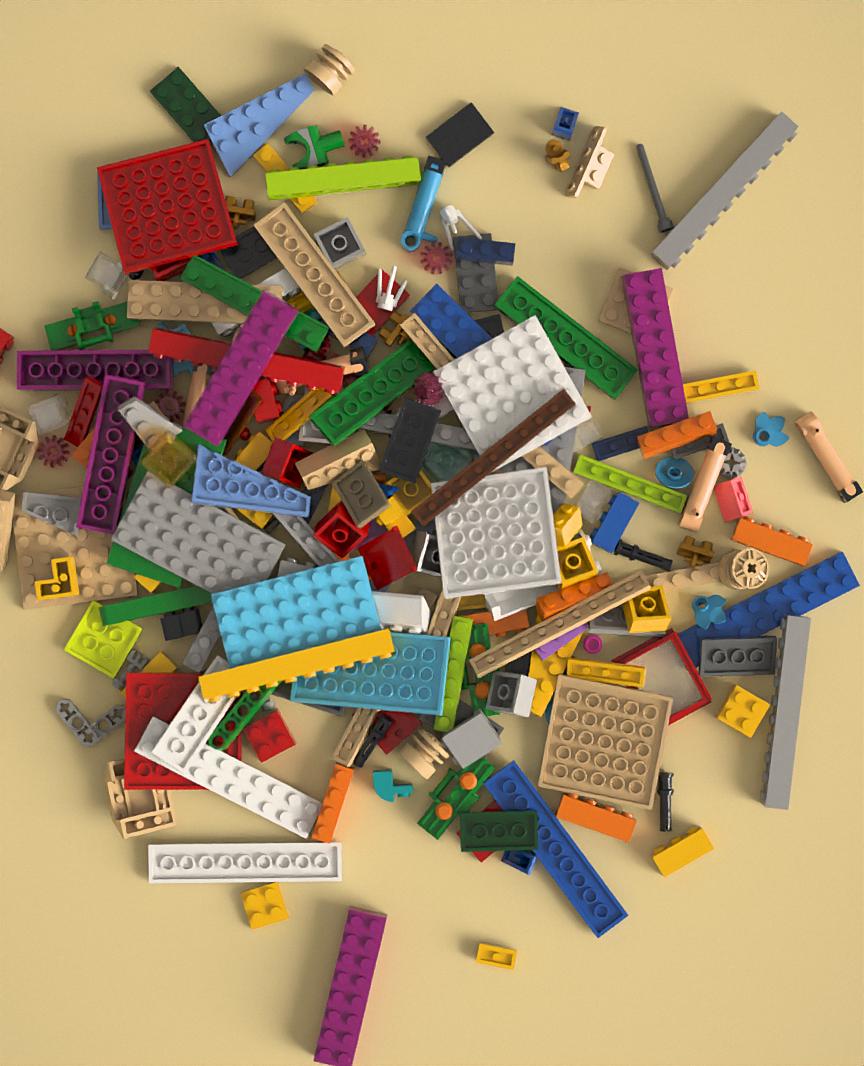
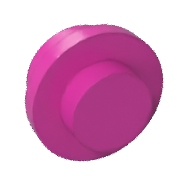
[583,635,602,654]

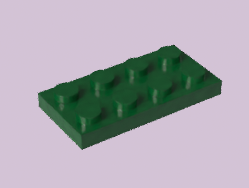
[150,66,221,142]
[460,810,539,852]

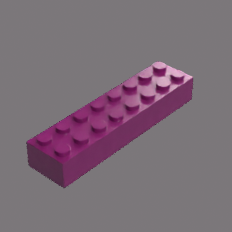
[621,268,689,427]
[183,290,300,446]
[17,350,174,391]
[76,373,146,535]
[313,906,387,1066]

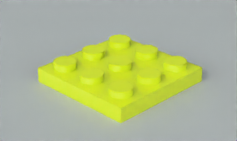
[64,600,143,679]

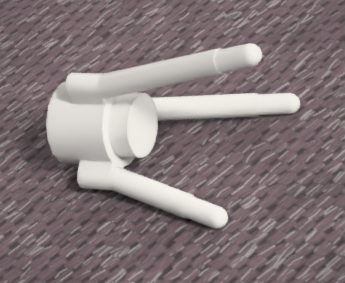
[440,205,482,251]
[376,266,407,311]

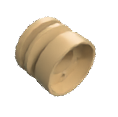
[304,44,355,96]
[718,548,769,590]
[399,728,450,779]

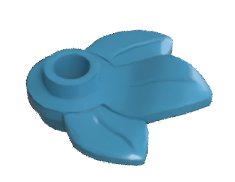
[753,412,789,447]
[692,595,726,630]

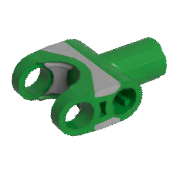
[284,126,345,170]

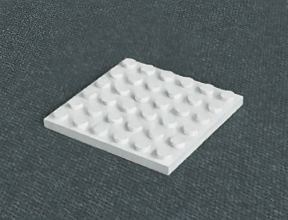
[434,315,592,473]
[431,467,561,599]

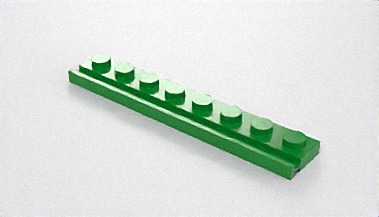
[180,255,330,352]

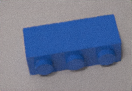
[590,492,639,554]

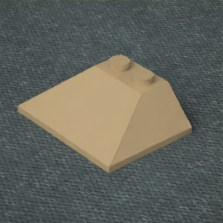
[0,406,39,491]
[104,759,177,839]

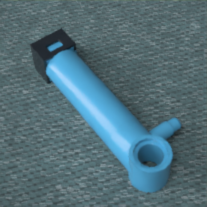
[401,156,447,253]

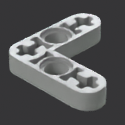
[56,699,125,747]

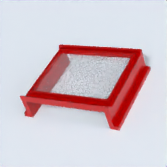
[611,628,712,726]

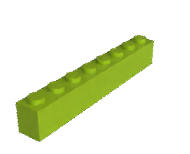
[265,155,421,201]

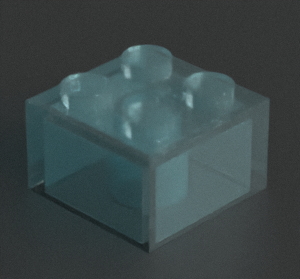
[422,443,474,482]

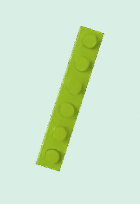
[573,455,687,514]
[434,615,473,732]

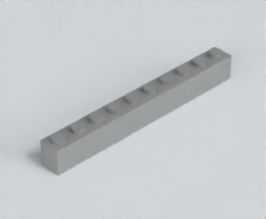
[651,112,799,270]
[760,614,811,810]

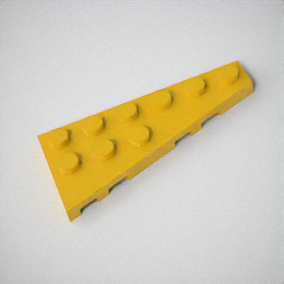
[528,613,588,718]

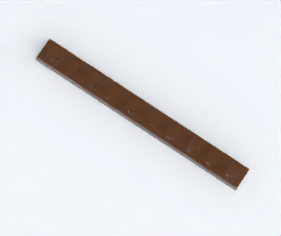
[411,389,576,527]

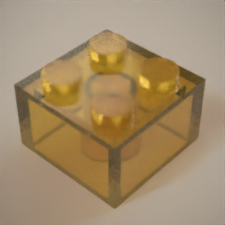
[140,429,197,488]

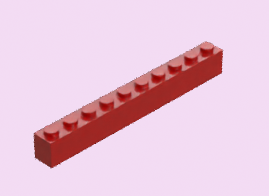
[148,327,345,394]

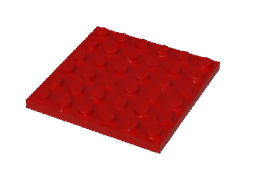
[97,139,237,274]
[124,672,243,790]

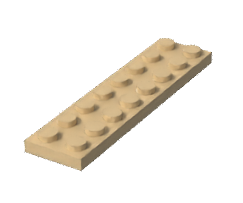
[254,202,375,347]
[127,280,283,324]

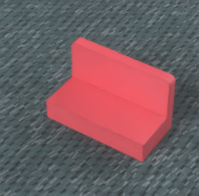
[713,477,753,522]

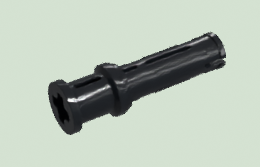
[614,539,673,572]
[353,713,395,768]
[657,772,674,832]

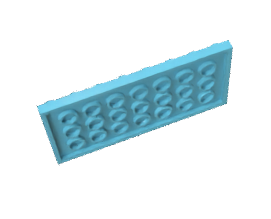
[211,556,381,669]
[290,632,451,715]

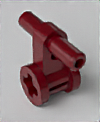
[302,334,331,361]

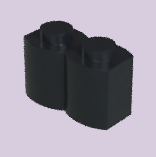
[160,607,203,641]

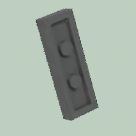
[671,423,729,460]

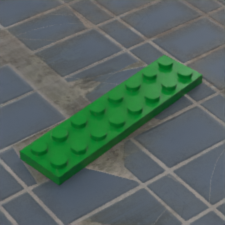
[494,276,638,400]
[309,340,450,447]

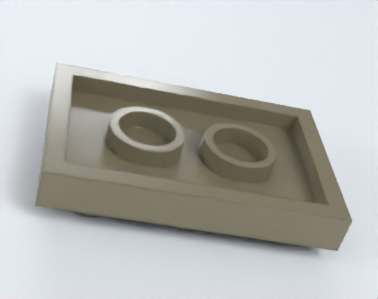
[332,460,391,528]

